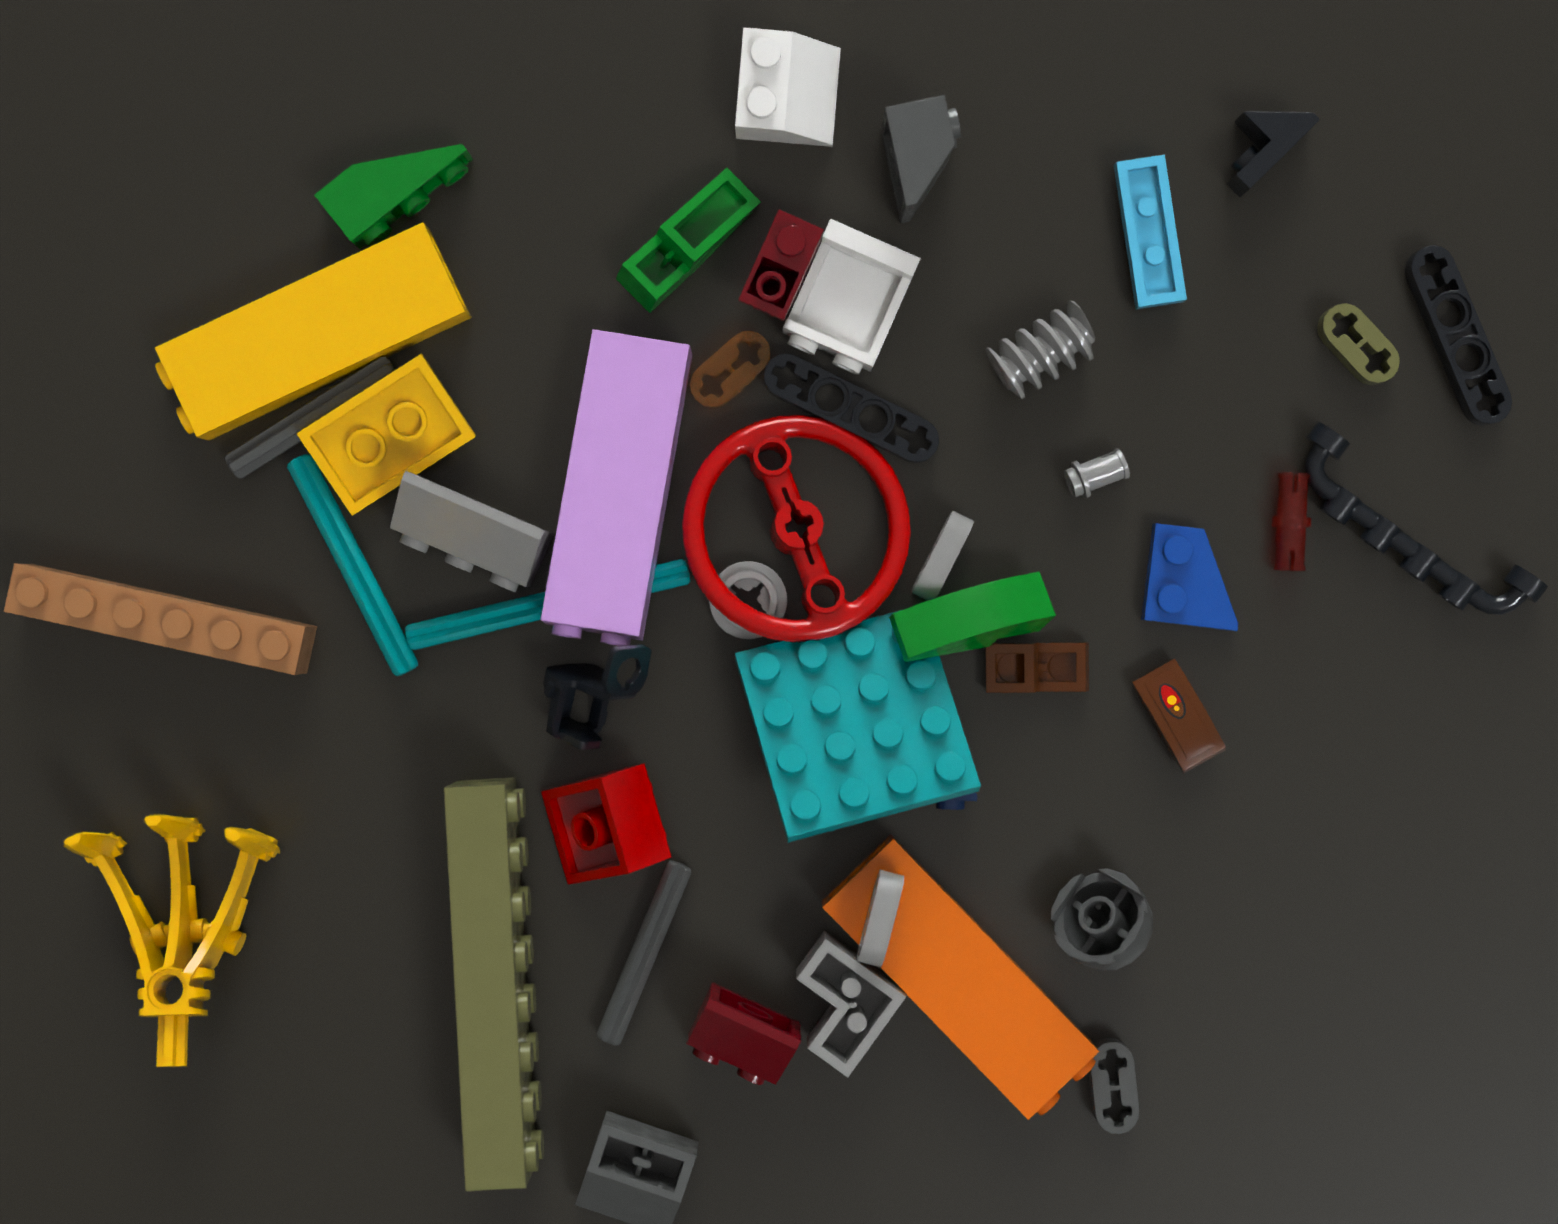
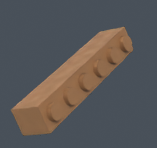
[4,563,317,675]

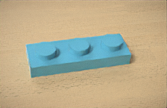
[1114,154,1187,309]

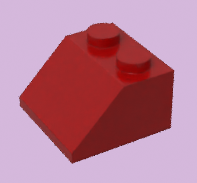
[541,763,672,885]

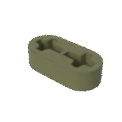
[1317,303,1400,385]

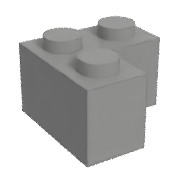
[796,930,906,1077]

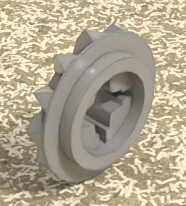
[709,561,787,639]

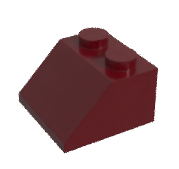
[686,982,801,1085]

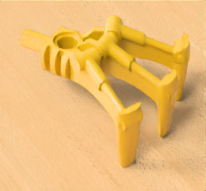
[64,814,280,1067]

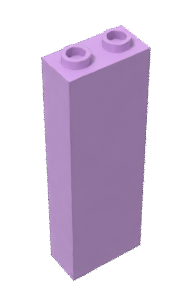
[541,329,693,646]

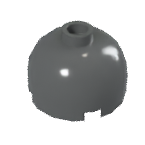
[1051,868,1153,971]

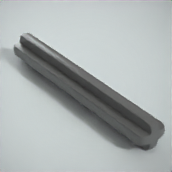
[225,356,396,479]
[597,860,691,1045]

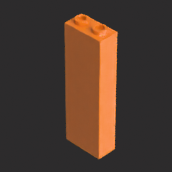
[821,834,1099,1120]

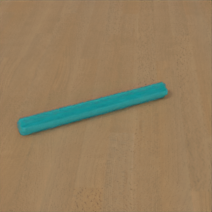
[405,559,691,650]

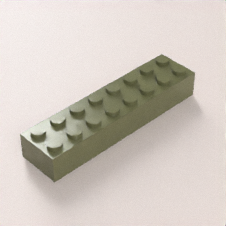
[444,777,544,1191]

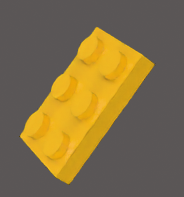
[296,353,476,516]

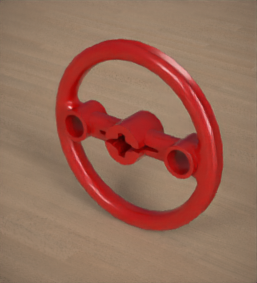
[682,415,911,642]

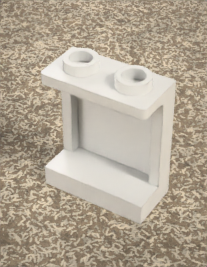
[782,219,921,375]

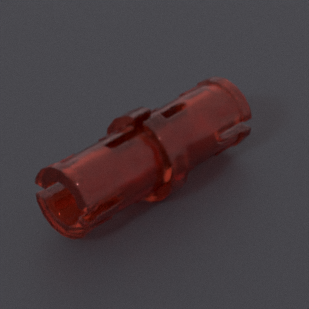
[1272,472,1312,571]

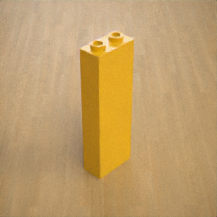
[155,222,471,441]

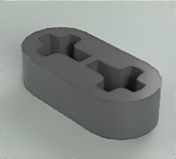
[1088,1037,1139,1134]

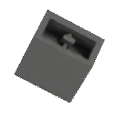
[575,1111,699,1224]

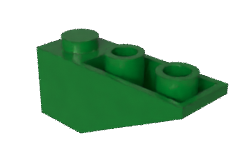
[314,144,473,249]

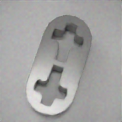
[911,510,974,601]
[856,869,904,967]

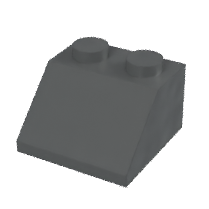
[881,95,961,223]

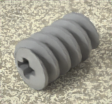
[985,300,1095,399]

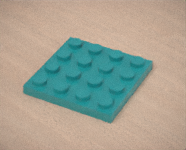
[735,610,981,842]

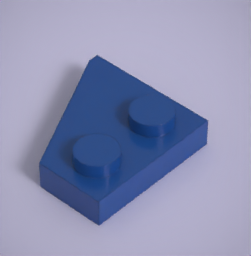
[1141,523,1238,631]

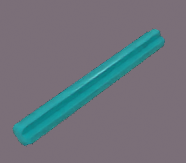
[287,454,418,676]

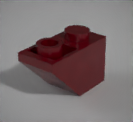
[738,209,824,321]

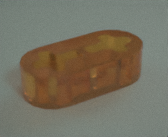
[690,331,770,409]

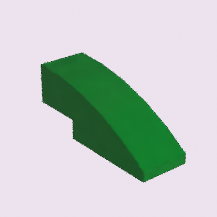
[616,168,761,313]
[889,571,1056,662]

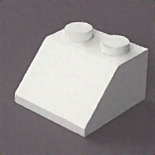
[735,27,841,147]

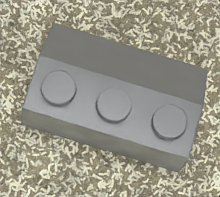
[390,471,554,592]

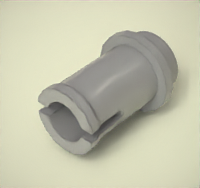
[1064,448,1130,499]

